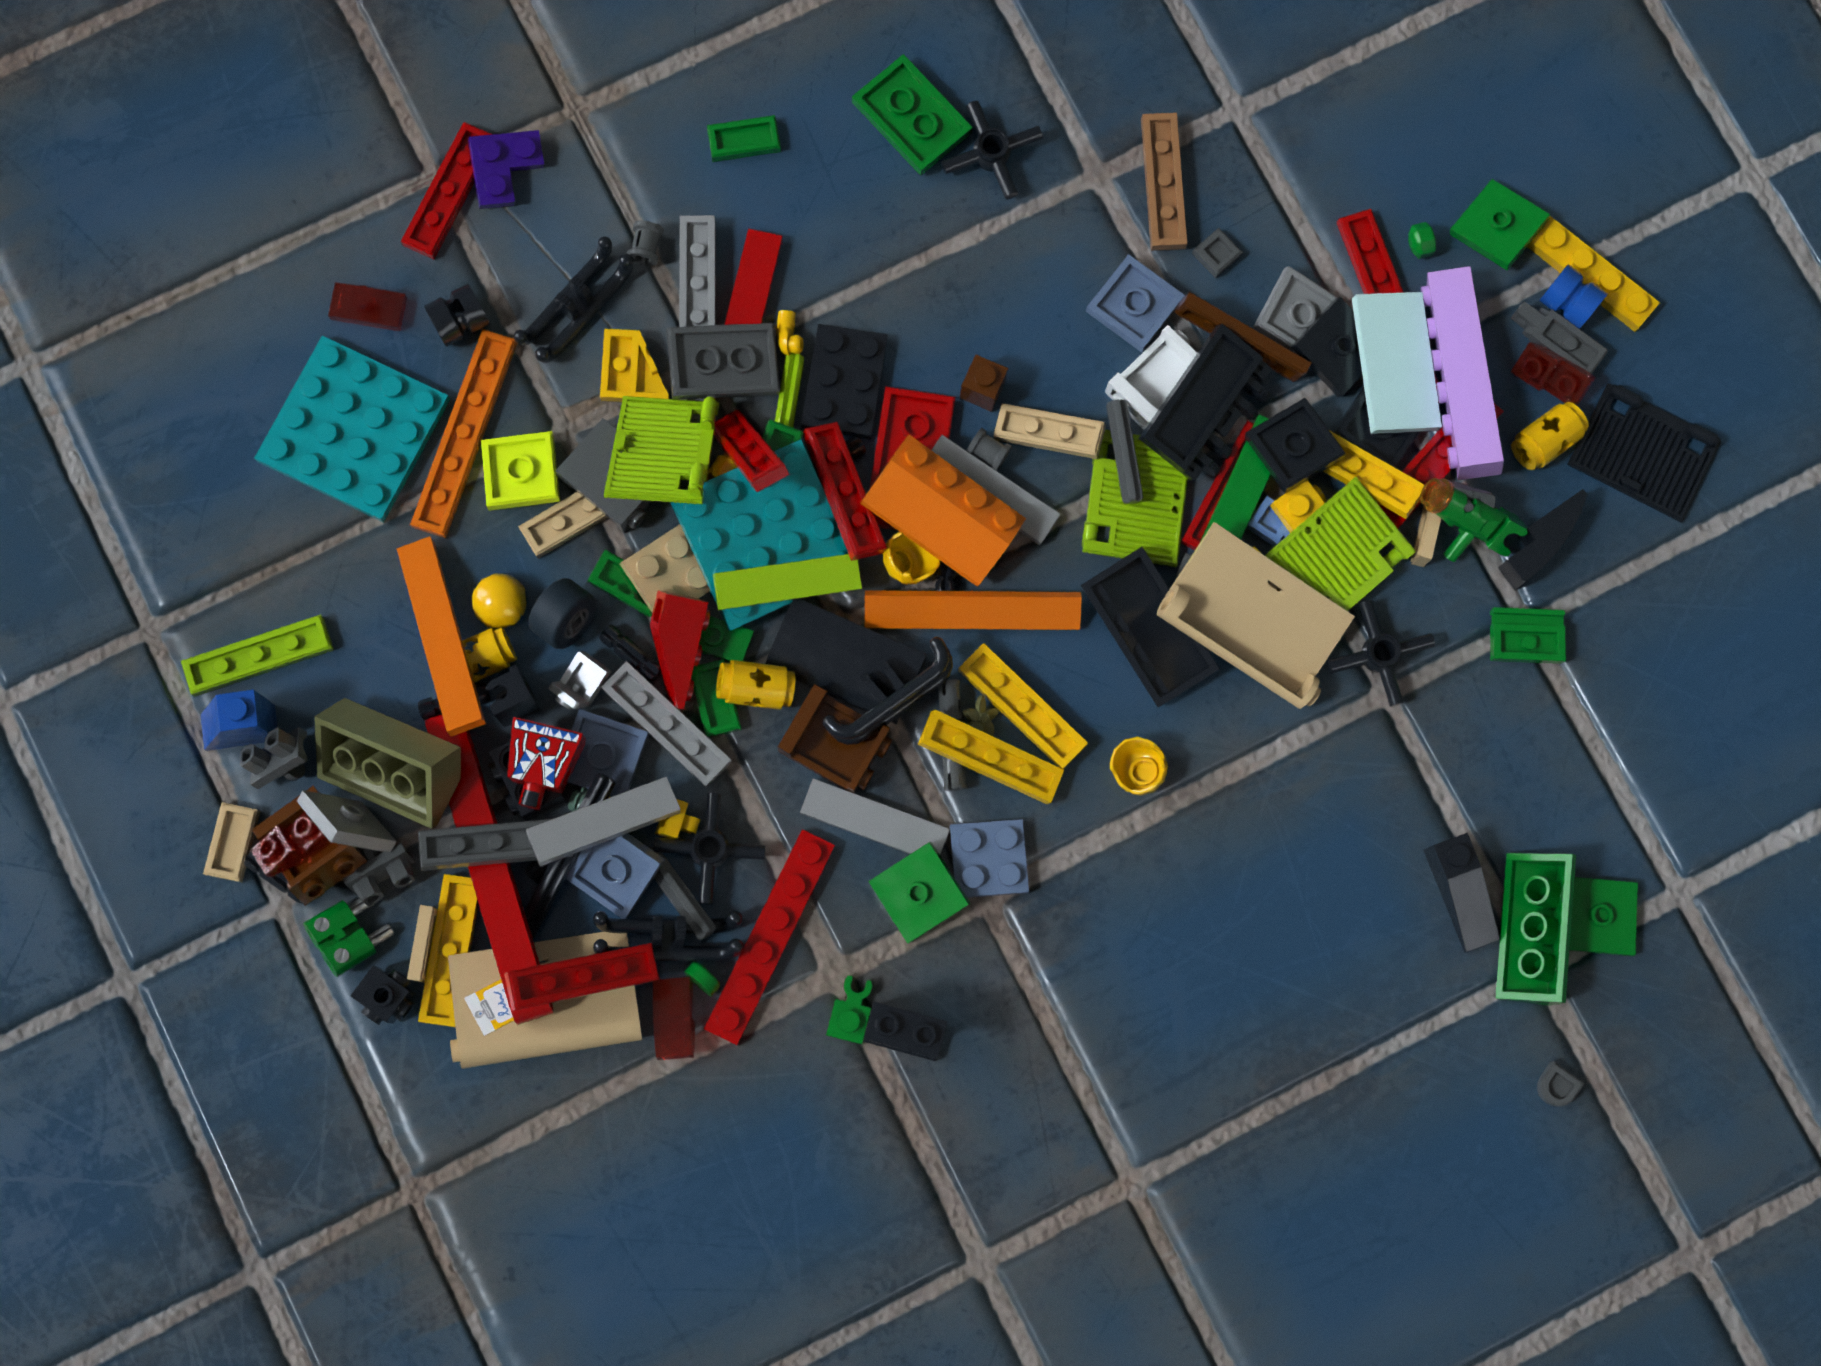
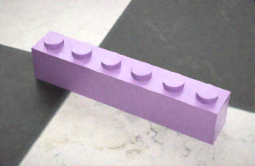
[1421,266,1504,480]

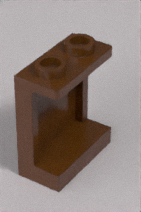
[778,684,893,794]
[252,785,367,906]

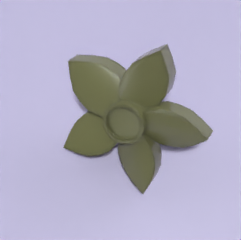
[962,695,1000,737]

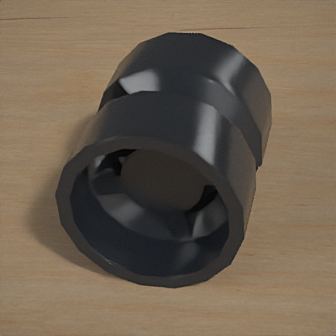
[424,283,490,347]

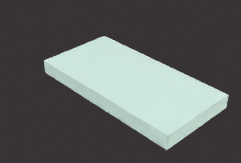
[1352,292,1442,434]

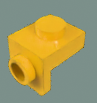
[1270,480,1326,533]

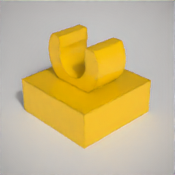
[655,799,700,838]

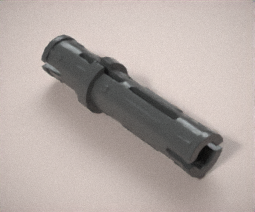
[938,680,967,791]

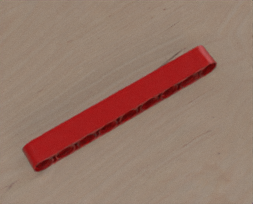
[425,714,554,1025]

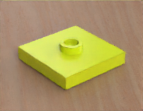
[481,431,560,511]

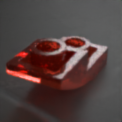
[1511,342,1596,406]
[250,811,329,877]
[653,977,695,1060]

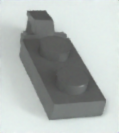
[1511,301,1608,381]

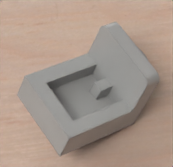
[548,651,612,710]

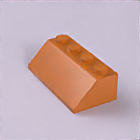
[860,435,1026,587]

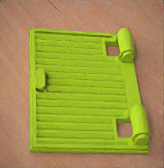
[604,396,719,504]
[1082,429,1188,567]
[1264,477,1416,611]

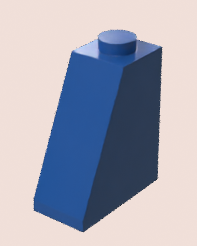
[200,689,278,751]

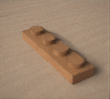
[1141,113,1187,251]

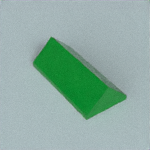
[1495,853,1576,1006]

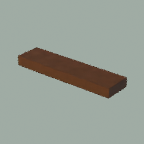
[1175,292,1311,382]

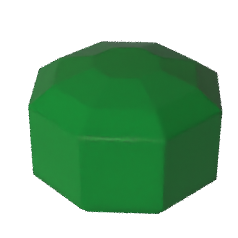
[1408,222,1436,259]

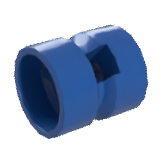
[1539,264,1608,329]

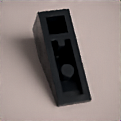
[1423,833,1500,953]

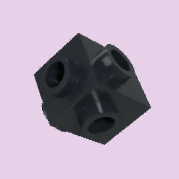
[350,965,416,1025]

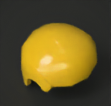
[883,532,940,584]
[472,573,527,629]
[1110,736,1168,796]

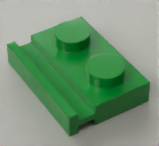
[1490,607,1566,664]

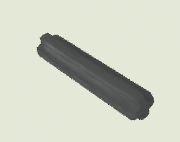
[1106,399,1143,504]
[649,846,716,940]

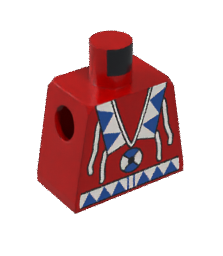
[508,717,586,810]

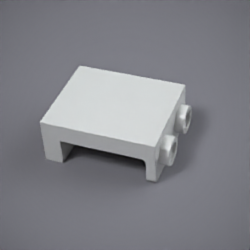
[1105,325,1197,430]

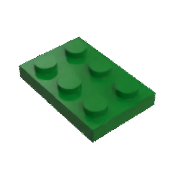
[852,54,973,176]

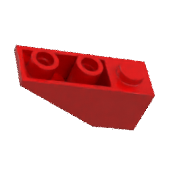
[650,590,710,710]

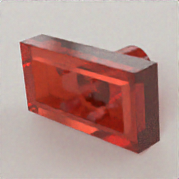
[328,282,407,331]

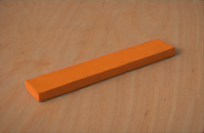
[410,329,517,538]
[396,536,486,737]
[864,590,1082,630]

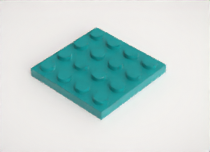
[254,335,451,523]
[670,439,860,631]

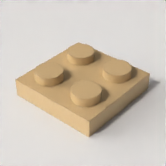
[620,524,710,613]

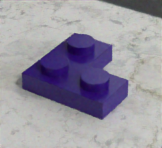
[468,130,544,209]

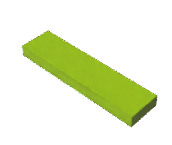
[713,554,862,610]
[181,614,334,697]

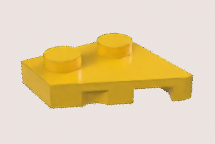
[600,329,670,402]

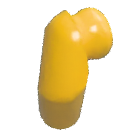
[776,310,804,355]

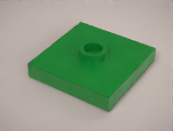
[1450,179,1550,271]
[868,842,971,944]
[1569,877,1638,957]

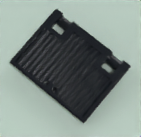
[1567,384,1721,523]

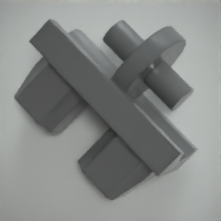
[240,727,308,789]
[343,843,415,906]

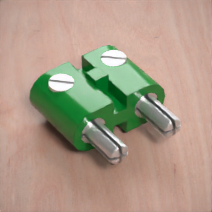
[303,898,394,977]

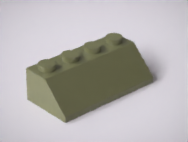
[315,698,461,829]

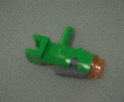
[1420,478,1528,562]

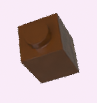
[960,354,1008,412]

